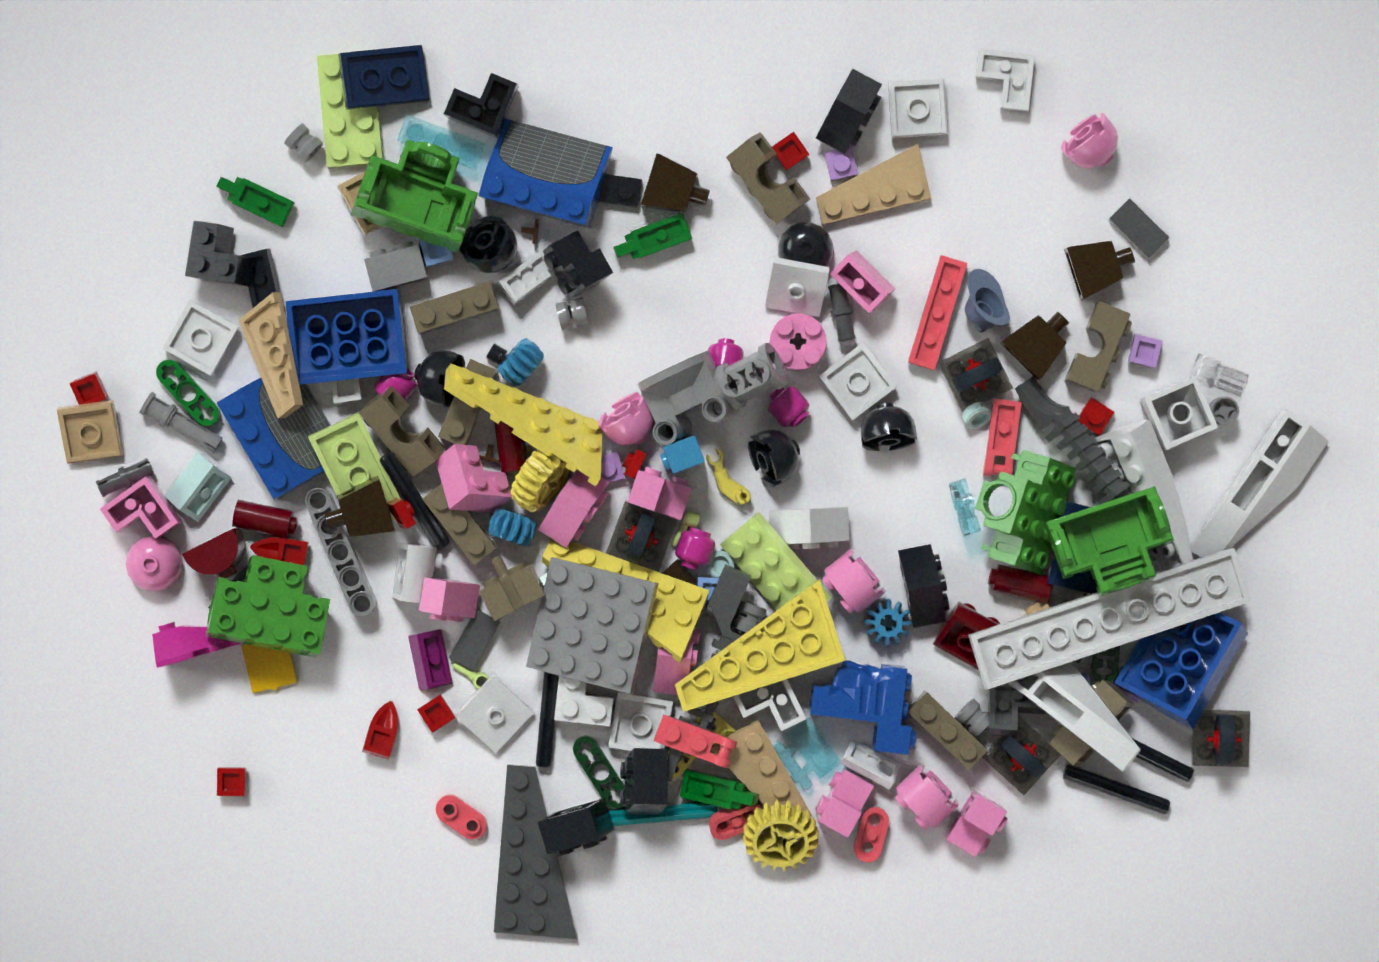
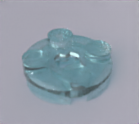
[949,478,981,536]

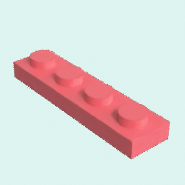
[907,255,967,370]

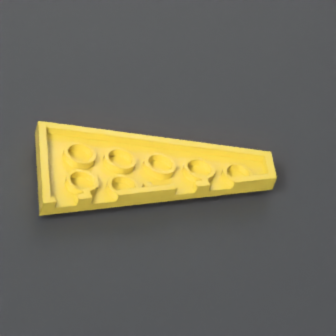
[444,363,602,487]
[542,538,710,663]
[675,579,845,712]

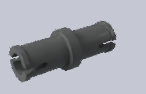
[828,283,856,342]
[96,458,155,497]

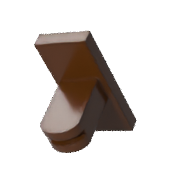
[521,218,540,245]
[479,444,500,464]

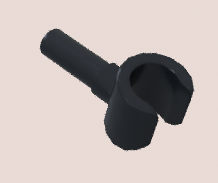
[486,343,507,365]

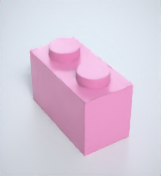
[830,250,896,313]
[419,577,480,622]

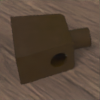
[641,153,710,213]
[1064,241,1135,300]
[1000,312,1069,380]
[324,476,395,537]

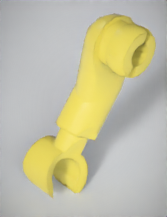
[706,449,751,505]

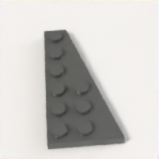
[494,764,578,939]

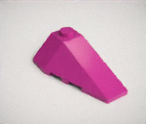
[152,622,242,668]

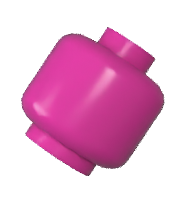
[707,338,744,367]
[375,368,416,402]
[768,386,810,428]
[675,527,715,570]

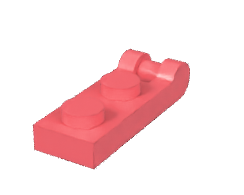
[983,398,1022,477]
[653,714,737,768]

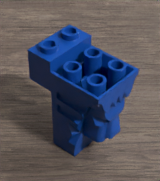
[809,660,916,755]

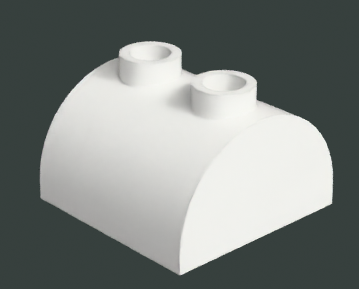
[392,542,442,603]

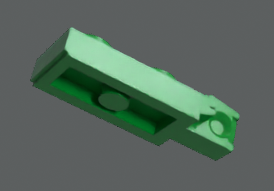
[216,177,295,227]
[613,213,692,260]
[680,769,759,810]

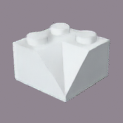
[1140,376,1218,450]

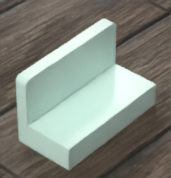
[165,452,232,522]

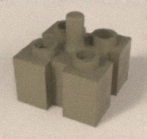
[479,555,545,621]

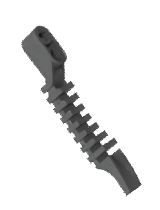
[1015,376,1162,563]
[667,564,751,782]

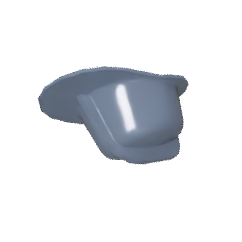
[965,269,1010,333]

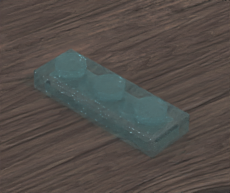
[397,114,486,170]

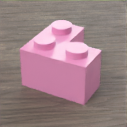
[436,444,512,513]
[627,467,692,520]
[538,470,609,548]
[100,476,183,539]
[653,629,700,695]
[815,768,874,838]
[945,789,1008,857]

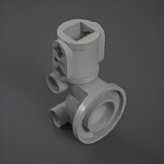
[638,342,789,446]

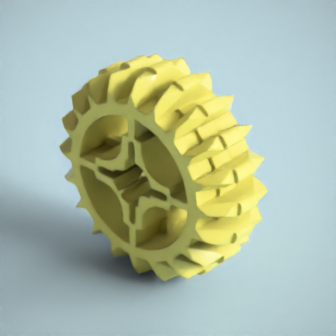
[510,449,571,513]
[743,800,819,872]

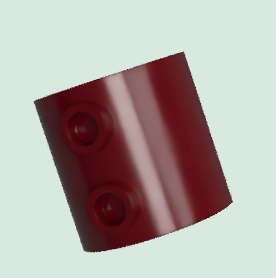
[182,528,245,578]
[933,601,1000,670]

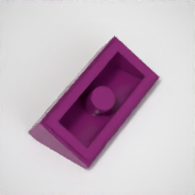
[408,629,453,690]

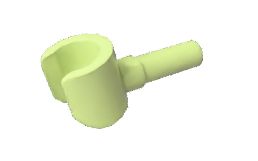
[671,511,701,547]
[452,662,489,689]

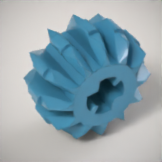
[498,338,544,386]
[488,508,537,547]
[864,599,912,647]

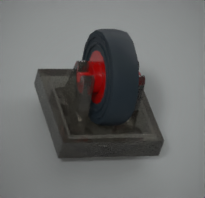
[938,338,1013,413]
[606,501,678,572]
[1191,709,1250,767]
[982,716,1061,795]

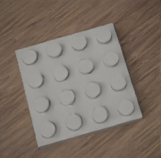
[526,557,659,694]

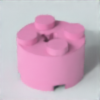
[769,313,826,371]
[822,549,886,614]
[895,764,959,830]

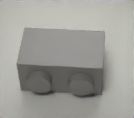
[364,241,429,292]

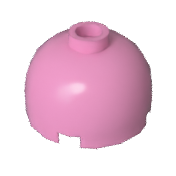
[1061,113,1118,168]
[598,392,655,445]
[126,536,183,591]

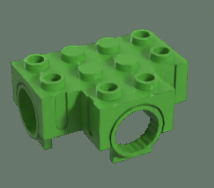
[350,139,478,253]
[975,450,1077,575]
[1045,486,1174,597]
[205,555,330,658]

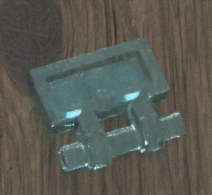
[772,717,841,791]

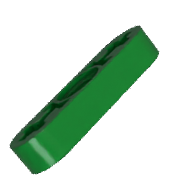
[156,360,221,426]

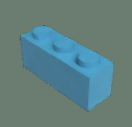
[660,435,705,474]

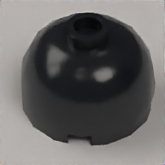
[460,216,517,273]
[778,222,833,267]
[414,350,465,408]
[861,402,917,451]
[748,430,800,487]

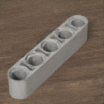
[305,488,377,617]

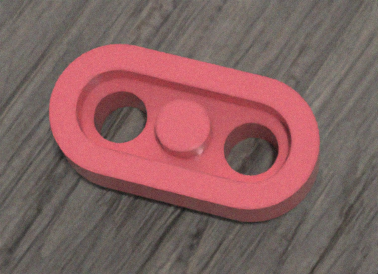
[436,794,487,839]
[708,803,762,840]
[853,806,889,862]

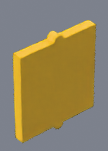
[241,644,298,693]

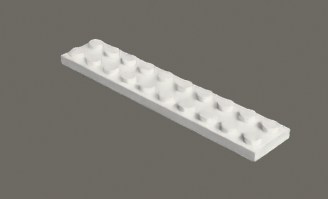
[968,548,1251,690]

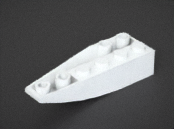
[1190,410,1329,558]
[1095,419,1193,571]
[1008,662,1141,772]

